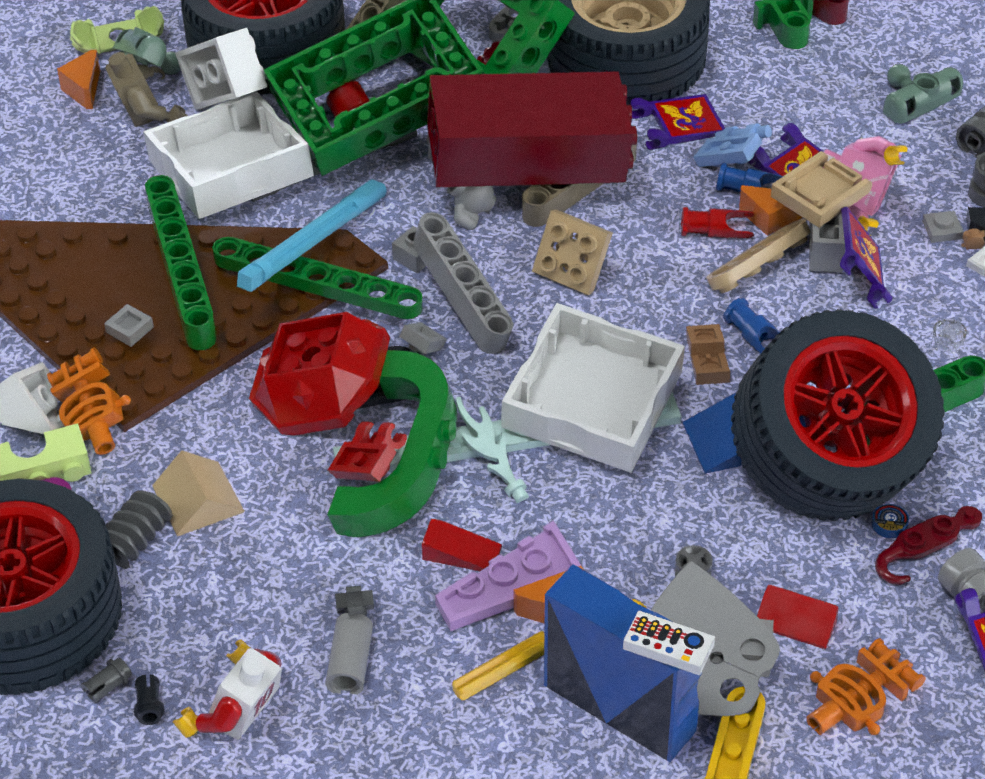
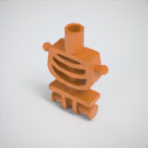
[47,347,131,455]
[806,638,926,735]

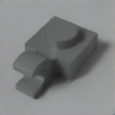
[335,585,374,616]

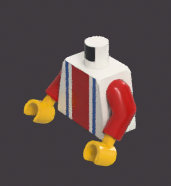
[172,639,282,740]

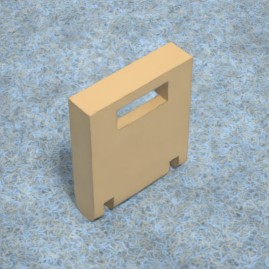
[771,151,872,228]

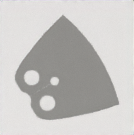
[651,561,780,716]

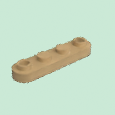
[706,219,811,293]

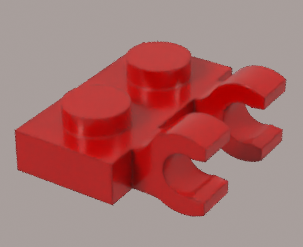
[327,421,407,482]

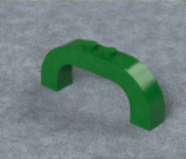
[327,350,457,537]

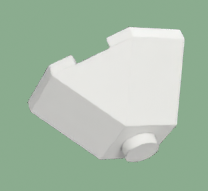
[0,362,64,434]

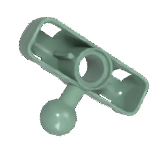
[113,27,181,75]
[883,64,963,124]

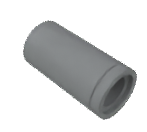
[325,613,373,695]

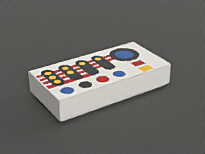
[623,610,715,675]

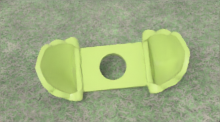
[70,6,164,54]

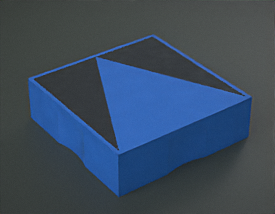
[544,564,702,762]

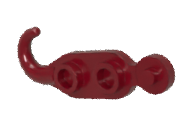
[875,506,982,584]

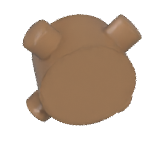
[961,229,985,250]

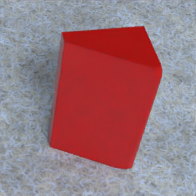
[757,585,839,650]

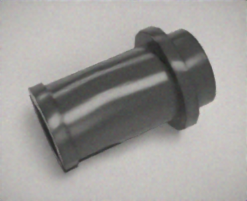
[81,657,132,704]

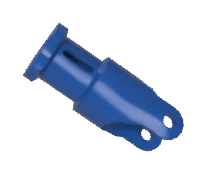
[716,162,783,192]
[723,298,780,354]

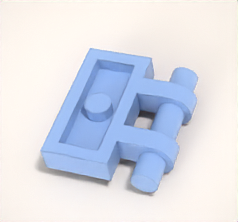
[693,123,772,167]

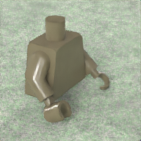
[105,52,188,127]

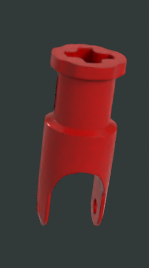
[681,207,754,238]

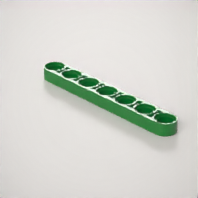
[212,237,423,319]

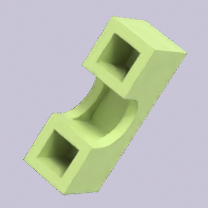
[0,423,92,482]

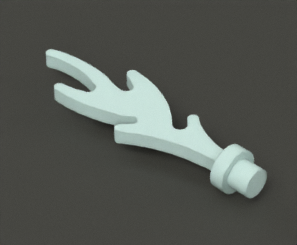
[456,397,529,503]

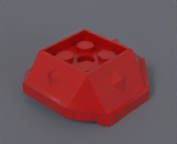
[249,312,391,436]

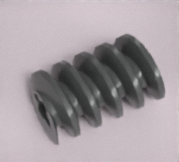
[105,490,173,569]

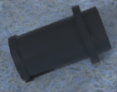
[133,674,165,725]

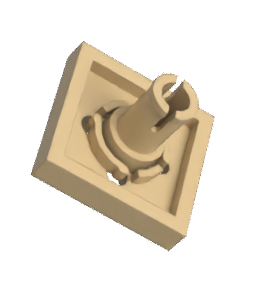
[532,209,613,295]

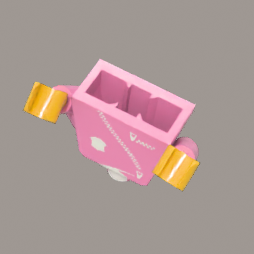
[823,136,908,236]

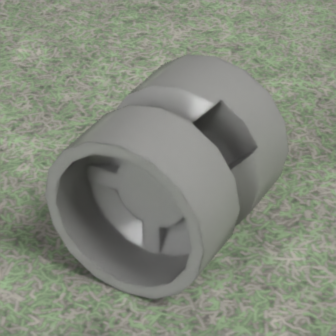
[938,548,985,609]

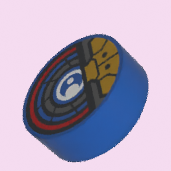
[872,504,909,538]

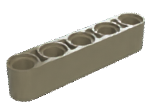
[522,135,638,227]

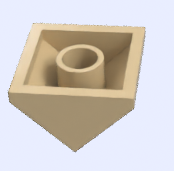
[152,450,244,537]

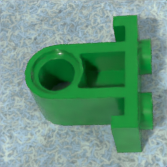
[753,0,814,49]

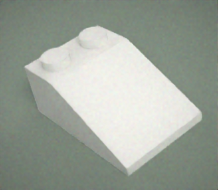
[175,28,267,110]

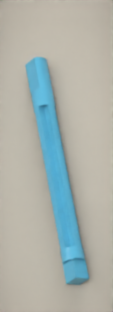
[237,179,387,292]

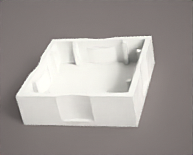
[143,91,314,219]
[501,303,685,473]

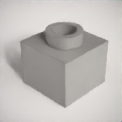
[392,226,426,273]

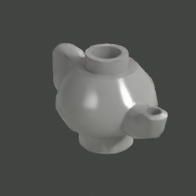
[447,186,496,230]

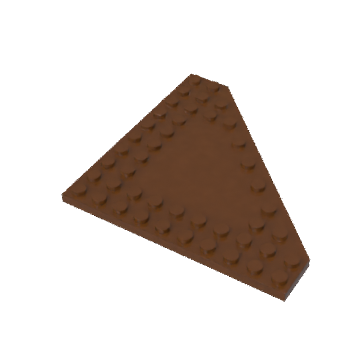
[0,220,388,432]

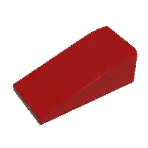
[422,518,502,571]

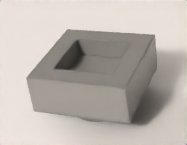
[922,211,964,243]
[104,304,154,347]
[399,322,447,355]

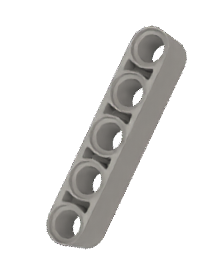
[413,212,513,354]

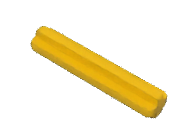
[452,631,544,701]

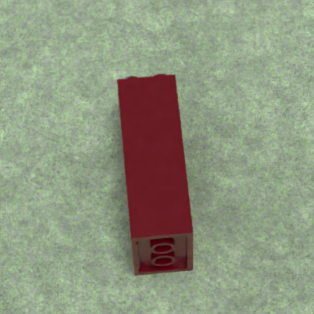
[427,71,637,187]

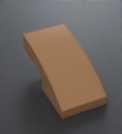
[686,324,730,385]

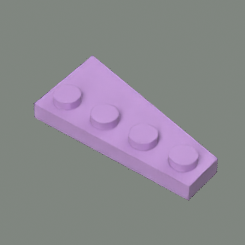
[435,520,581,631]

